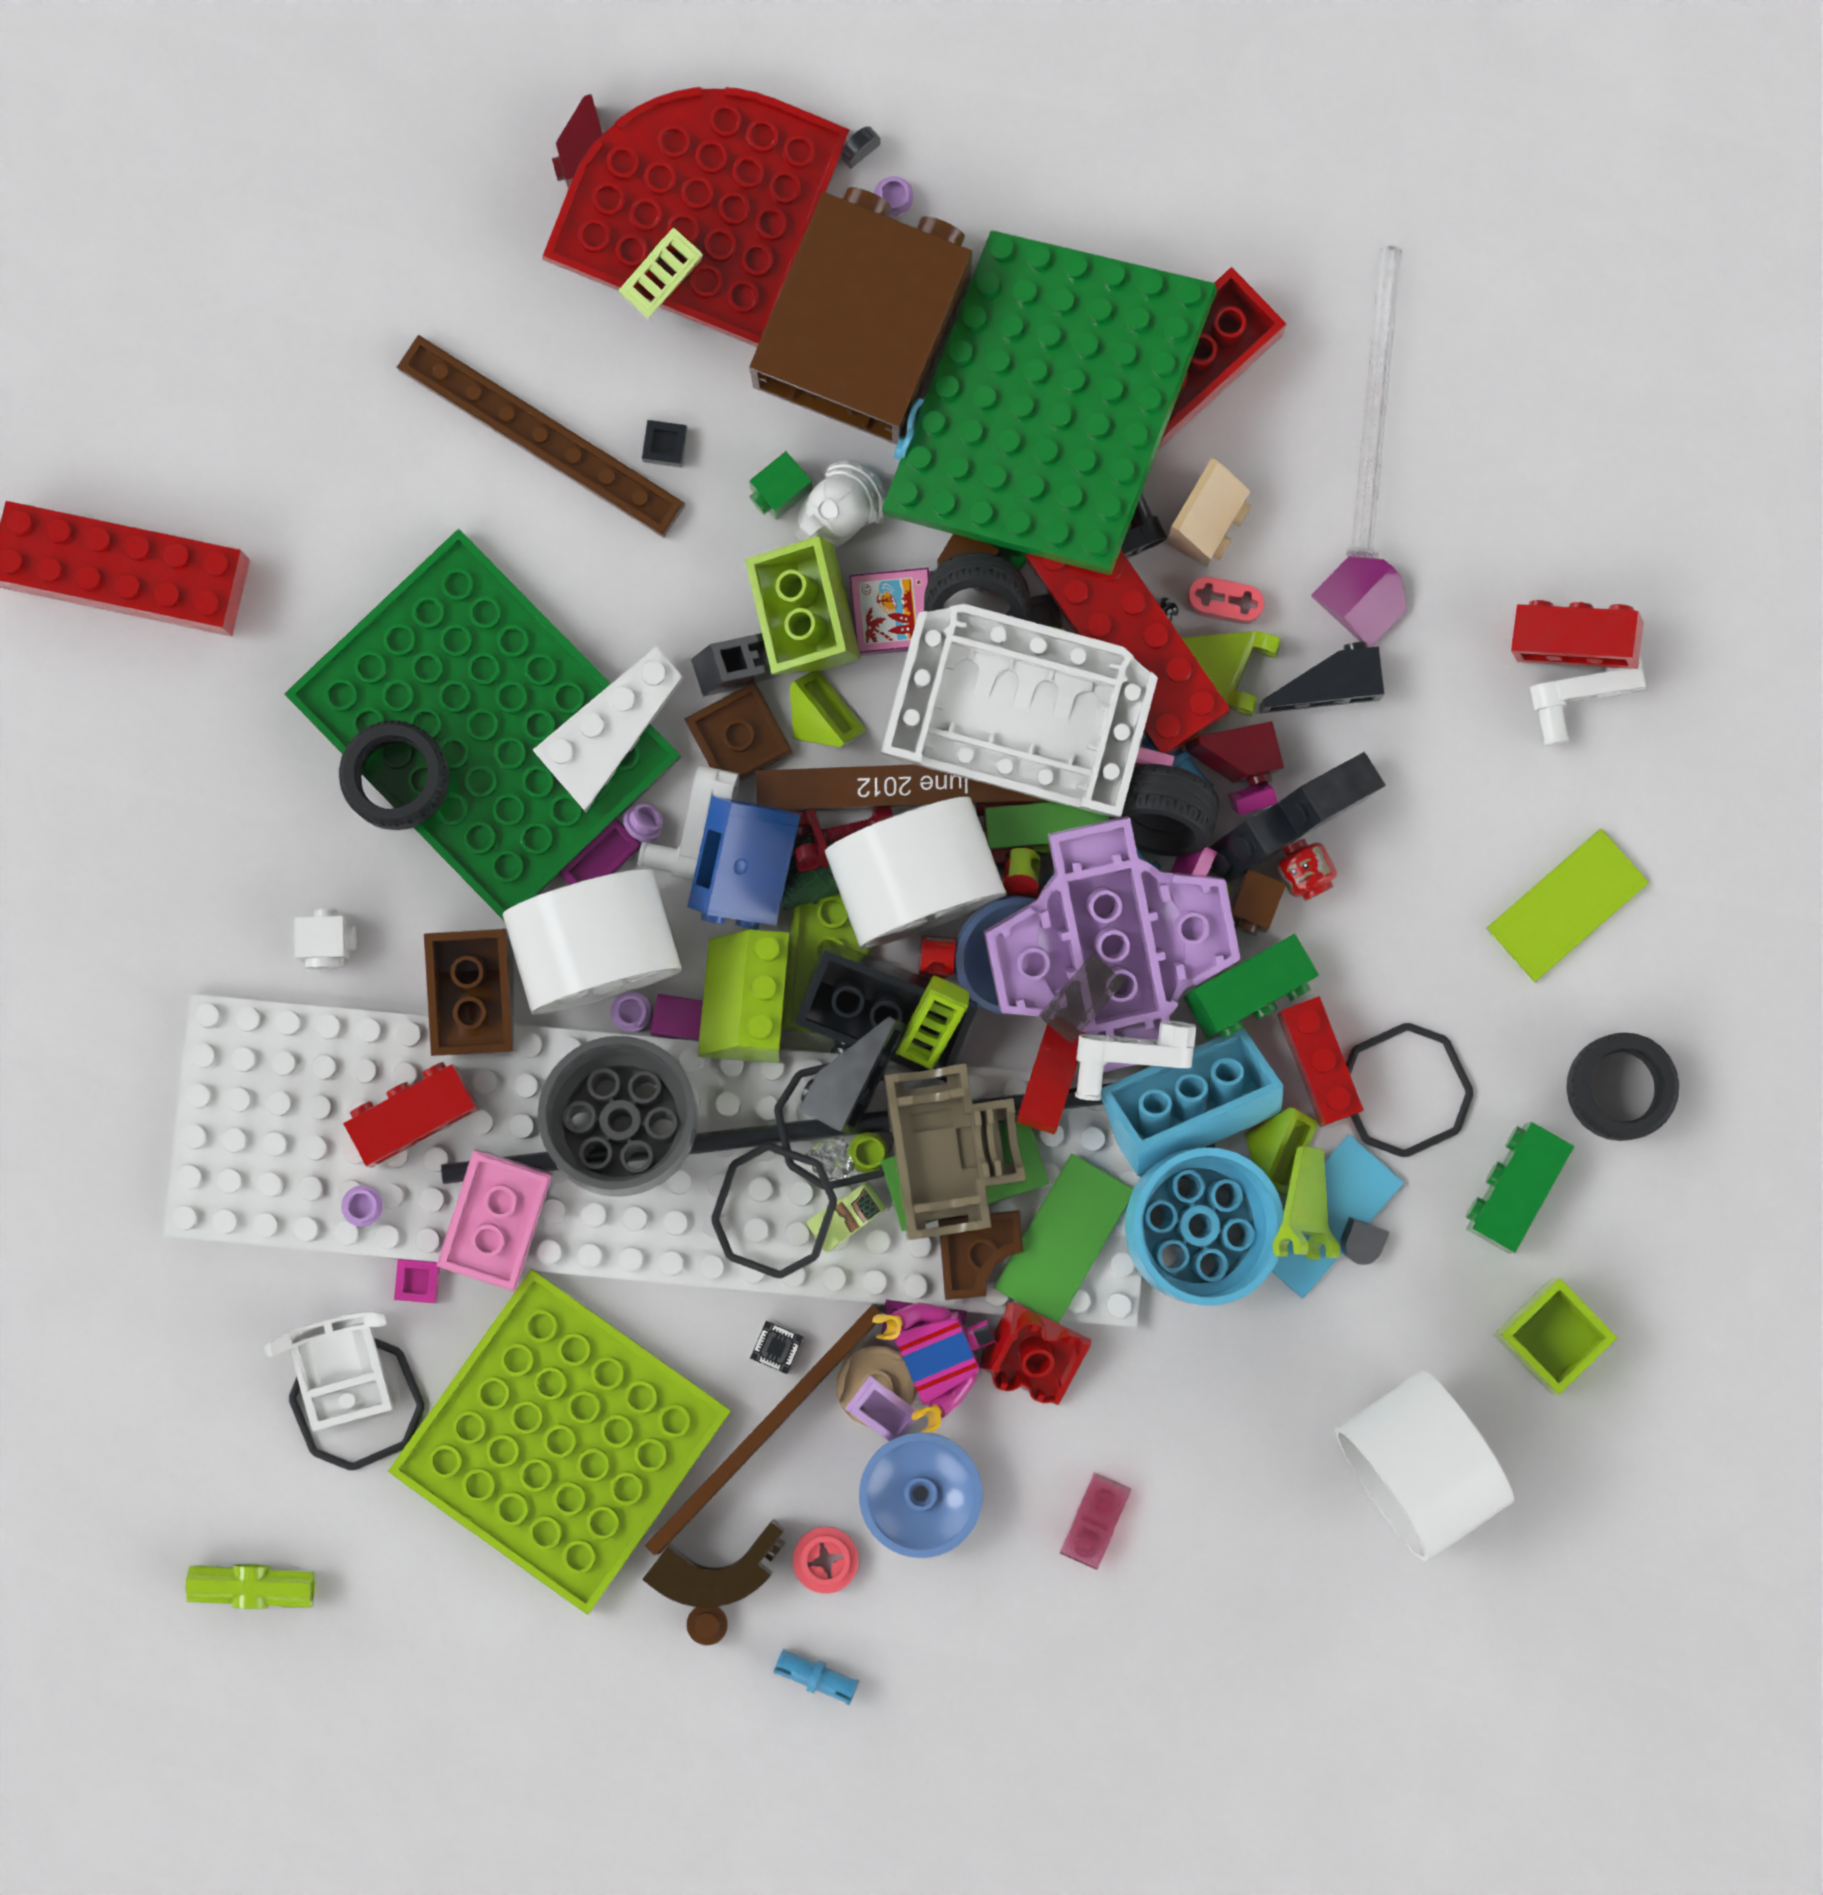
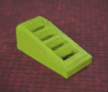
[895,976,970,1070]

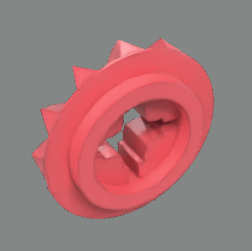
[793,1527,859,1594]

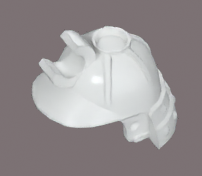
[795,460,887,548]

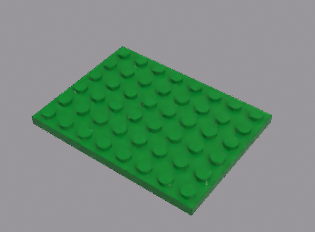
[882,230,1217,575]
[284,528,682,922]

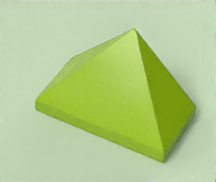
[790,671,867,748]
[1245,1107,1319,1196]

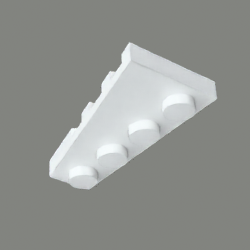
[533,646,683,813]

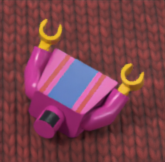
[873,1302,996,1433]

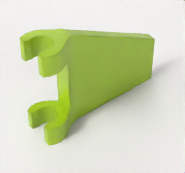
[1182,630,1281,717]
[1272,1146,1340,1260]

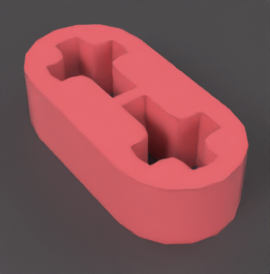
[1188,577,1264,624]

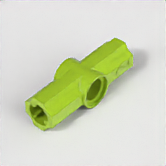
[185,1564,316,1609]

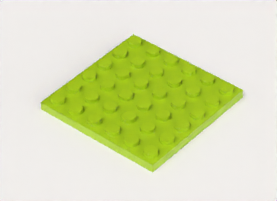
[387,1269,732,1615]

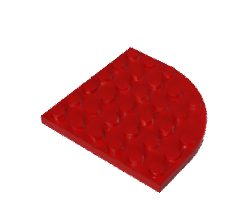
[542,87,850,347]

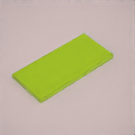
[1486,828,1649,983]

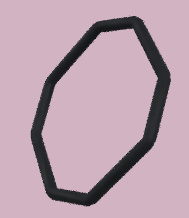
[1346,1023,1473,1157]
[774,1063,894,1190]
[711,1143,837,1278]
[289,1338,424,1471]

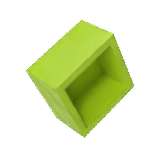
[1493,1278,1618,1395]

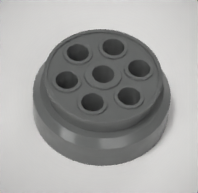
[538,1036,698,1197]

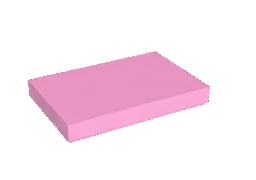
[437,1148,553,1292]

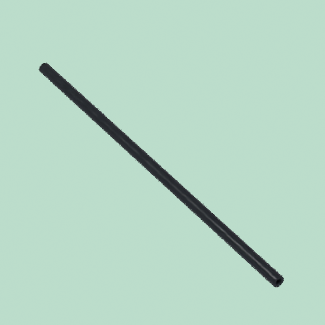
[441,1083,1112,1184]

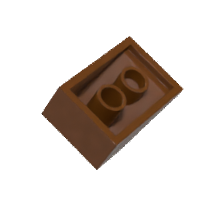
[424,928,514,1056]

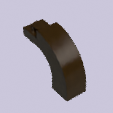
[642,1519,786,1608]

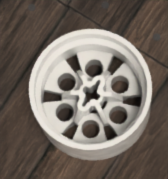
[825,796,1006,949]
[503,869,682,1015]
[1335,1370,1514,1562]

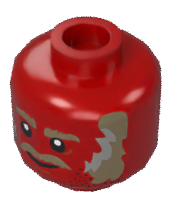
[1277,838,1337,901]

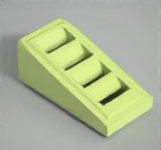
[618,228,703,319]

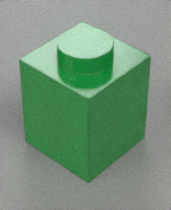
[749,451,813,520]

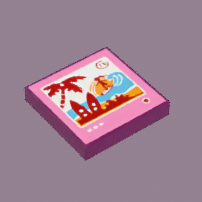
[849,567,930,656]

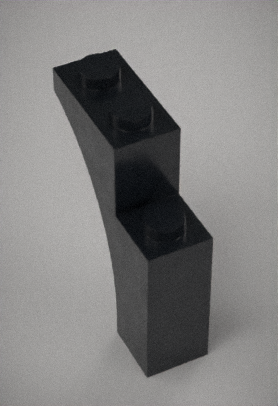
[1209,751,1386,884]

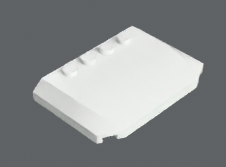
[881,604,1158,818]

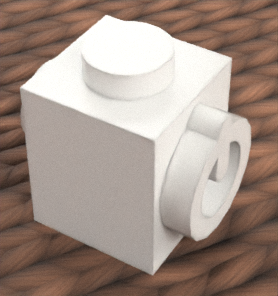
[294,909,356,970]

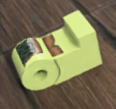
[805,1181,887,1254]

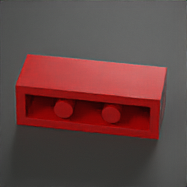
[1511,600,1644,669]
[1277,996,1364,1127]
[343,1062,480,1168]

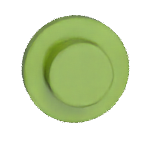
[848,1132,889,1173]

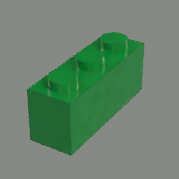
[1183,933,1319,1039]
[1466,1122,1575,1254]

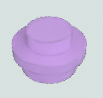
[874,176,913,217]
[623,803,663,842]
[611,992,652,1032]
[341,1186,383,1227]

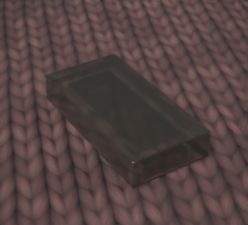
[1039,953,1125,1044]

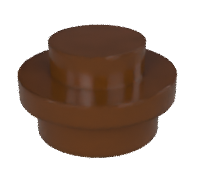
[687,1607,728,1646]

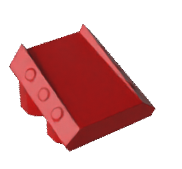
[980,1302,1091,1405]

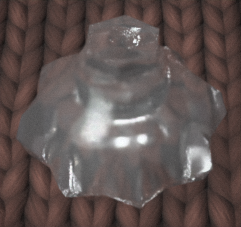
[805,1136,855,1181]

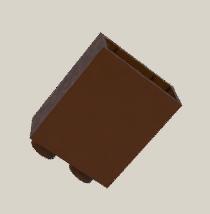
[749,187,972,445]

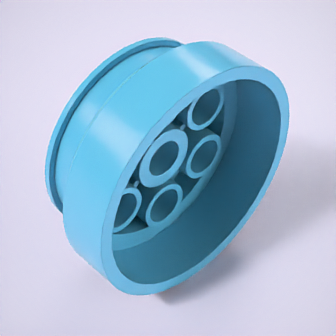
[1125,1148,1284,1306]

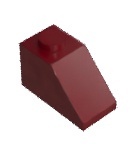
[552,94,603,189]
[1185,721,1284,787]

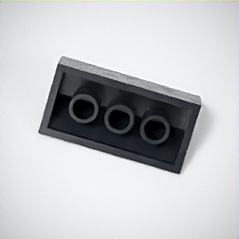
[795,939,978,1082]

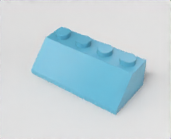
[1101,1028,1283,1177]

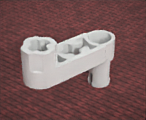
[1530,657,1646,746]
[638,765,740,881]
[1075,1020,1196,1101]

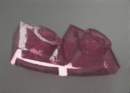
[1060,1472,1131,1570]

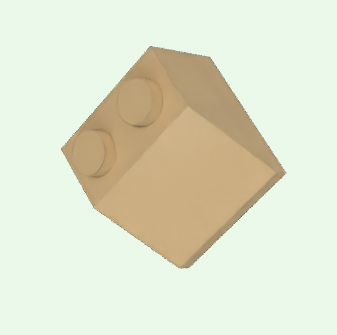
[1166,458,1251,567]

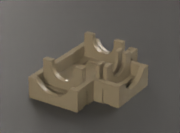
[883,1064,1026,1240]

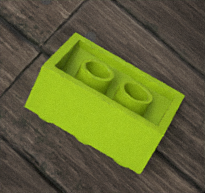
[745,536,861,675]
[698,930,789,1063]

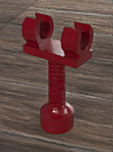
[794,808,894,872]

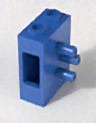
[687,796,801,930]

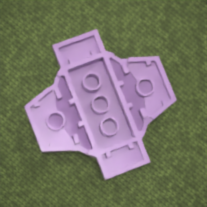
[984,816,1241,1072]

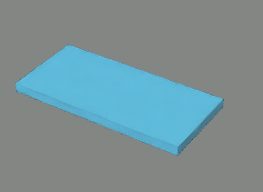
[1272,1134,1404,1298]

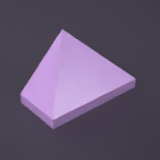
[845,1376,917,1441]

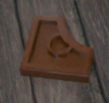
[938,1210,1024,1300]

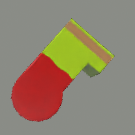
[1001,848,1041,899]

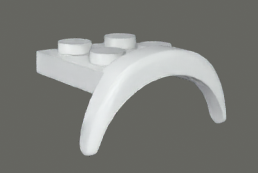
[264,1311,393,1432]

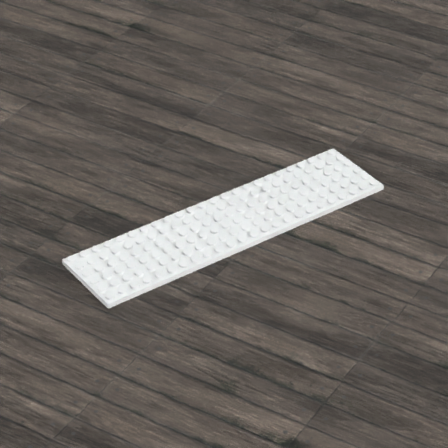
[163,994,1143,1328]

